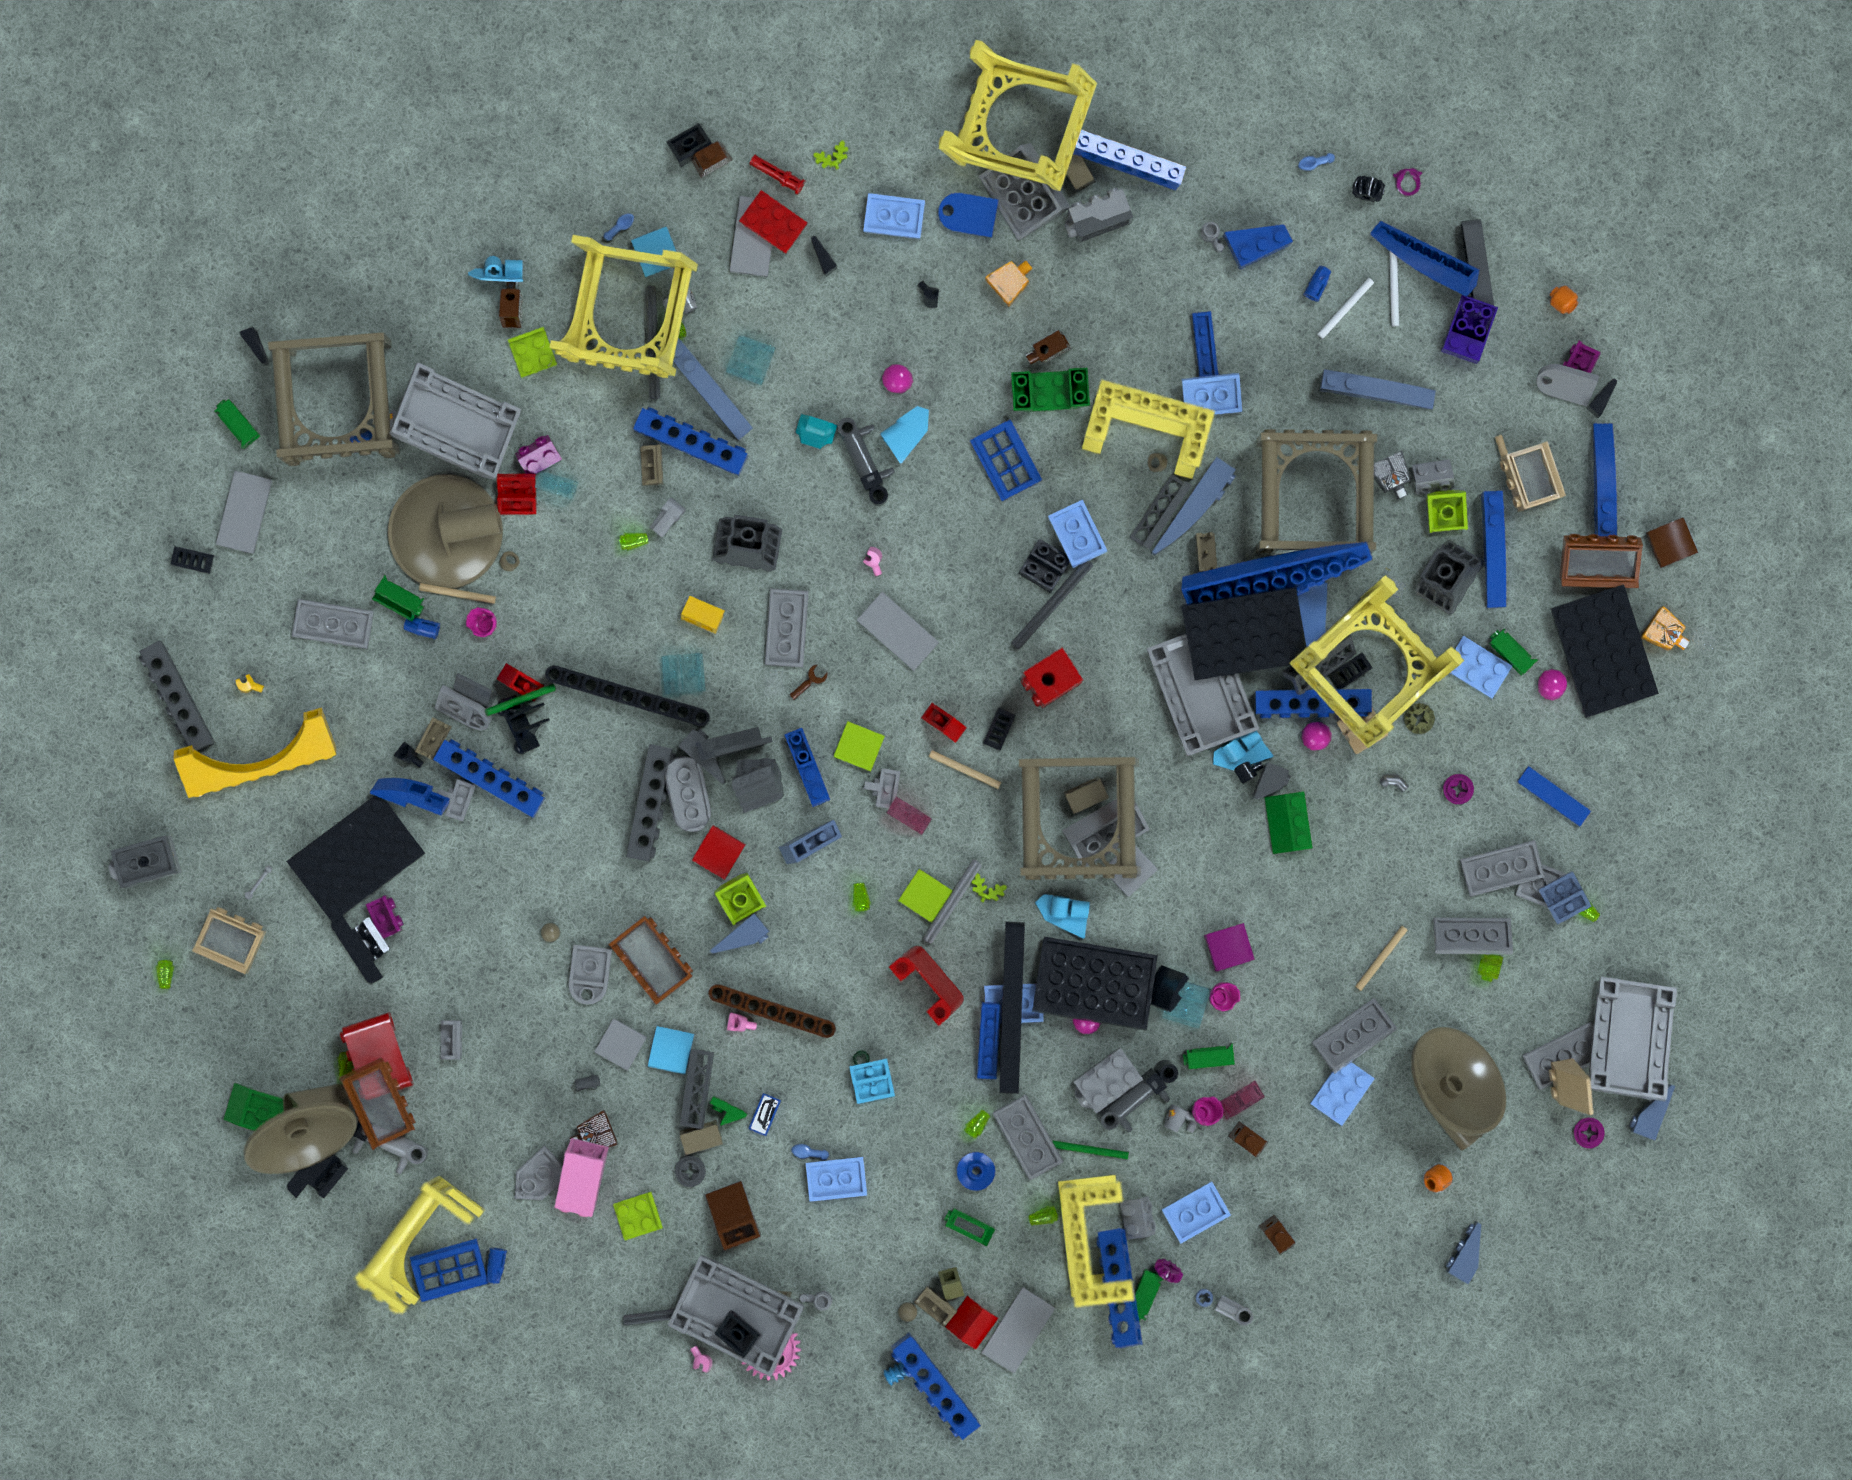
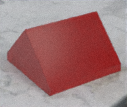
[945,1296,999,1349]

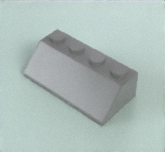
[1062,799,1150,867]

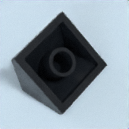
[666,123,712,167]
[714,1310,763,1359]

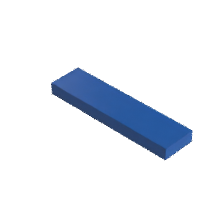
[1192,311,1218,377]
[1517,766,1591,827]
[977,1002,1001,1079]

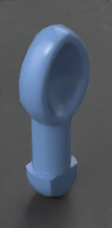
[1298,153,1335,171]
[603,213,634,242]
[791,1144,829,1160]

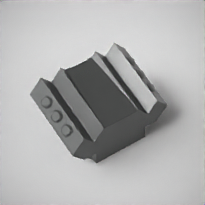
[712,515,782,572]
[1415,540,1484,615]
[732,758,784,813]

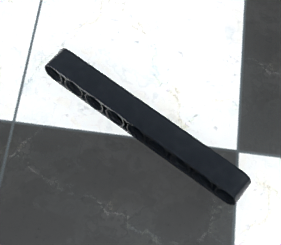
[545,665,711,727]
[999,921,1025,1094]

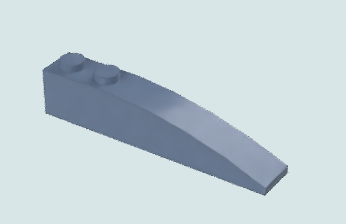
[673,338,753,441]
[1319,369,1436,410]
[1152,457,1236,555]

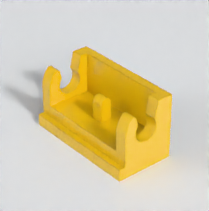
[681,596,725,634]

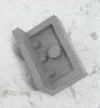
[1412,459,1454,494]
[1120,1196,1156,1240]

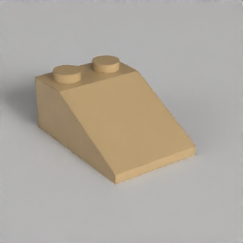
[1549,1058,1593,1115]

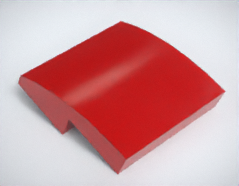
[497,474,537,515]
[692,825,746,880]

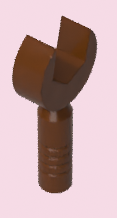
[789,665,828,700]

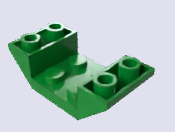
[1011,367,1090,412]
[223,1083,284,1131]

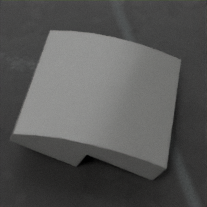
[1105,846,1158,897]

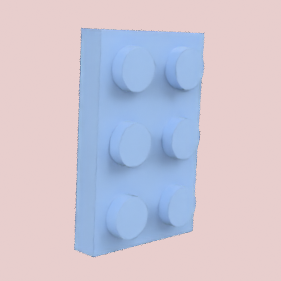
[863,193,925,239]
[1182,373,1242,415]
[1048,500,1107,568]
[1450,636,1512,699]
[984,983,1044,1024]
[1310,1062,1375,1126]
[806,1157,867,1202]
[1161,1181,1231,1244]

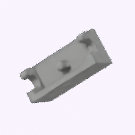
[440,1020,462,1060]

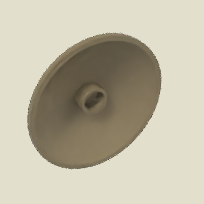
[388,475,503,589]
[1411,1027,1506,1151]
[243,1084,357,1174]

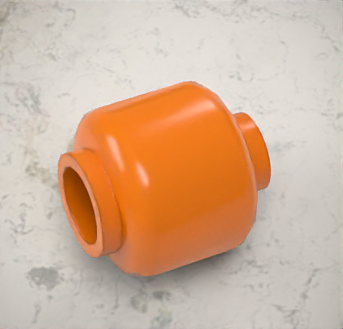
[1550,285,1579,314]
[1424,1164,1453,1193]

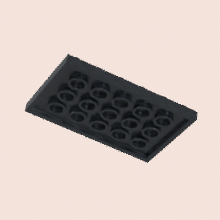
[1550,584,1659,718]
[1181,586,1307,680]
[286,796,426,923]
[1032,936,1158,1031]

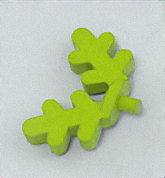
[813,141,848,170]
[971,873,1007,903]

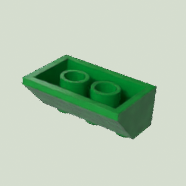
[1264,791,1313,854]

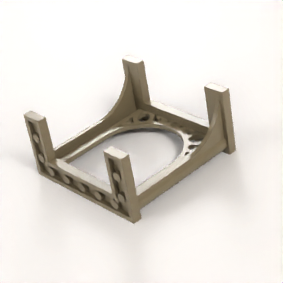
[268,332,400,466]
[1256,429,1377,554]
[1019,757,1141,880]

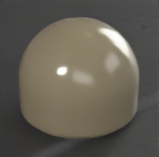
[1148,453,1167,472]
[499,551,520,571]
[541,923,560,942]
[898,1302,917,1322]

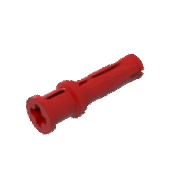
[749,154,806,195]

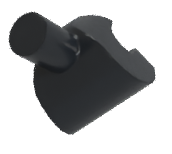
[918,281,939,308]
[394,742,424,768]
[1234,762,1263,784]

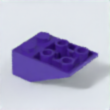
[1441,295,1498,364]

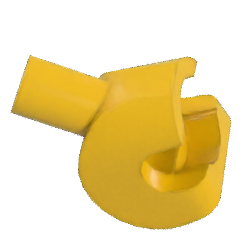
[235,674,264,693]

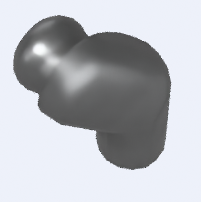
[1380,774,1409,793]

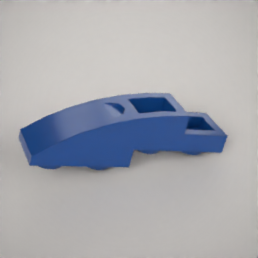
[784,728,830,807]
[370,778,450,816]

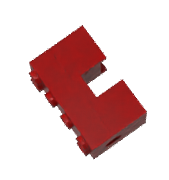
[1021,647,1083,709]

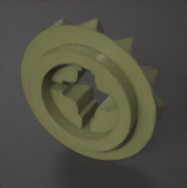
[1404,703,1435,734]

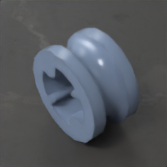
[1196,1289,1213,1307]

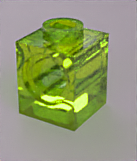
[1477,954,1504,982]

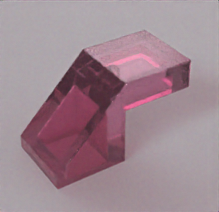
[886,797,932,835]
[1220,1081,1265,1120]

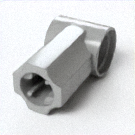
[649,497,686,538]
[1215,1295,1253,1325]

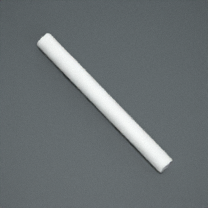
[1389,251,1399,326]
[1318,278,1374,339]

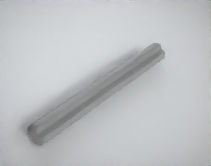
[923,860,982,944]

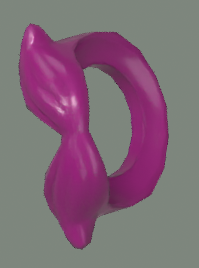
[1393,168,1422,196]

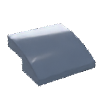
[1538,871,1591,925]

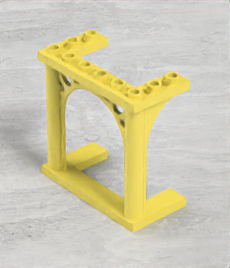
[939,40,1097,191]
[549,235,698,378]
[1082,380,1215,479]
[1290,575,1464,748]
[1058,1175,1134,1307]
[354,1176,485,1314]

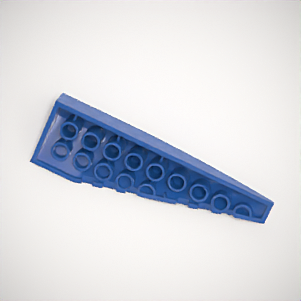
[1181,542,1372,604]

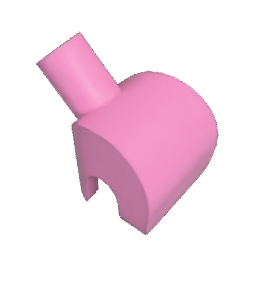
[863,547,882,576]
[727,1012,757,1032]
[690,1346,712,1373]

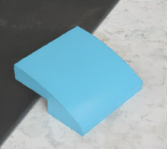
[631,226,676,277]
[648,1026,694,1075]
[849,1059,895,1104]

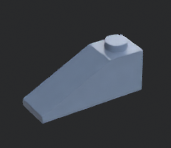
[779,820,842,864]
[710,914,770,954]
[1629,1084,1675,1140]

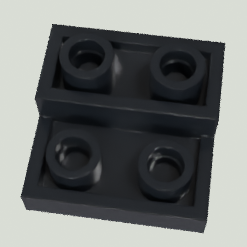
[1018,539,1070,593]
[1151,965,1189,1013]

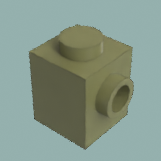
[938,1267,964,1300]

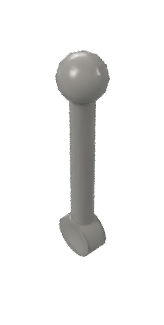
[245,866,272,899]

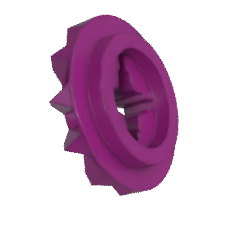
[1443,774,1474,804]
[1573,1117,1605,1148]
[1154,1258,1183,1283]

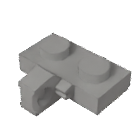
[863,768,900,809]
[437,779,476,822]

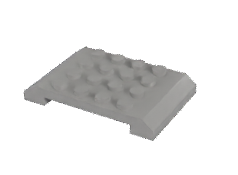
[389,362,521,480]
[1147,634,1259,757]
[1588,977,1677,1101]
[667,1255,805,1377]

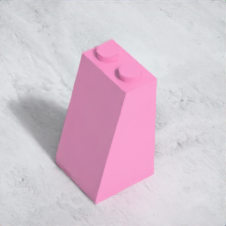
[555,1138,609,1217]

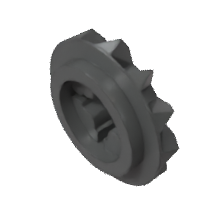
[675,1156,706,1187]

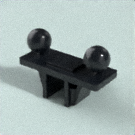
[497,695,550,755]

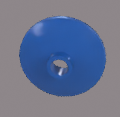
[957,1152,995,1191]

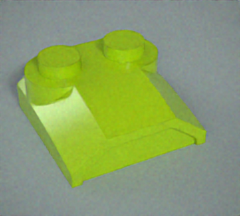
[1426,490,1468,533]
[714,873,767,925]

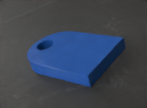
[939,193,999,238]

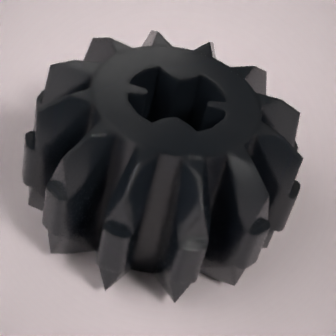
[1352,175,1385,202]

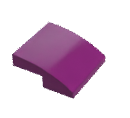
[1204,923,1255,972]

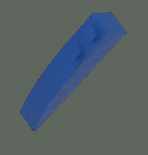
[1370,221,1479,297]
[1593,424,1617,536]
[1481,491,1506,608]

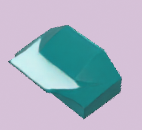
[795,414,838,449]

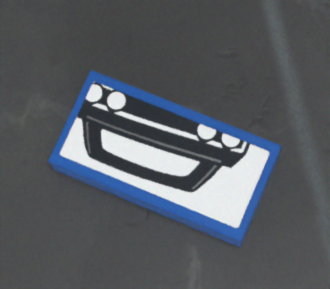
[749,1093,781,1136]

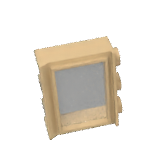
[1500,441,1566,512]
[192,907,266,974]

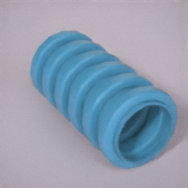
[883,1355,920,1386]

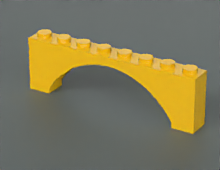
[173,707,336,798]

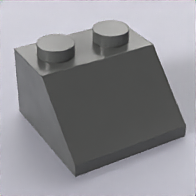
[1251,762,1291,800]

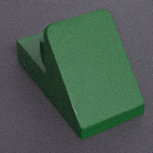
[710,1096,748,1126]

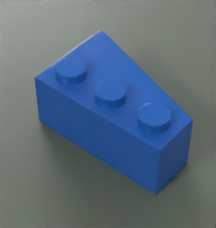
[1223,224,1293,270]

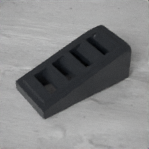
[811,236,837,277]
[239,327,269,366]
[1586,378,1617,418]
[171,546,214,574]
[1329,653,1372,689]
[983,708,1016,751]

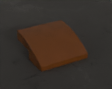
[1646,517,1698,568]

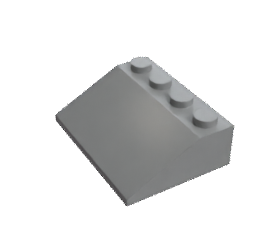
[979,143,1071,240]

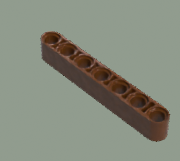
[709,984,836,1038]

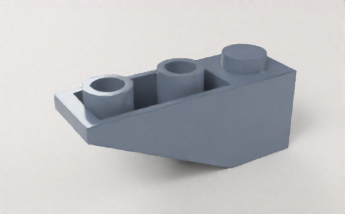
[1446,1221,1481,1284]

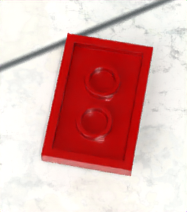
[739,190,808,255]

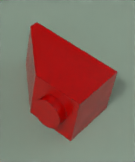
[497,663,544,702]
[921,703,967,743]

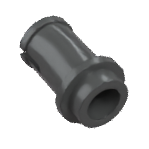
[575,1073,600,1091]

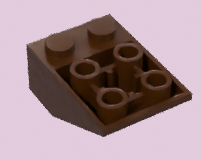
[705,1181,761,1250]

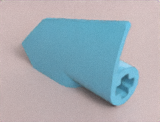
[468,256,523,282]
[880,406,929,464]
[1213,731,1273,770]
[1035,894,1090,938]

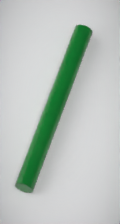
[485,684,556,716]
[1053,1140,1129,1159]

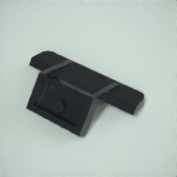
[331,916,390,983]
[287,1154,348,1199]

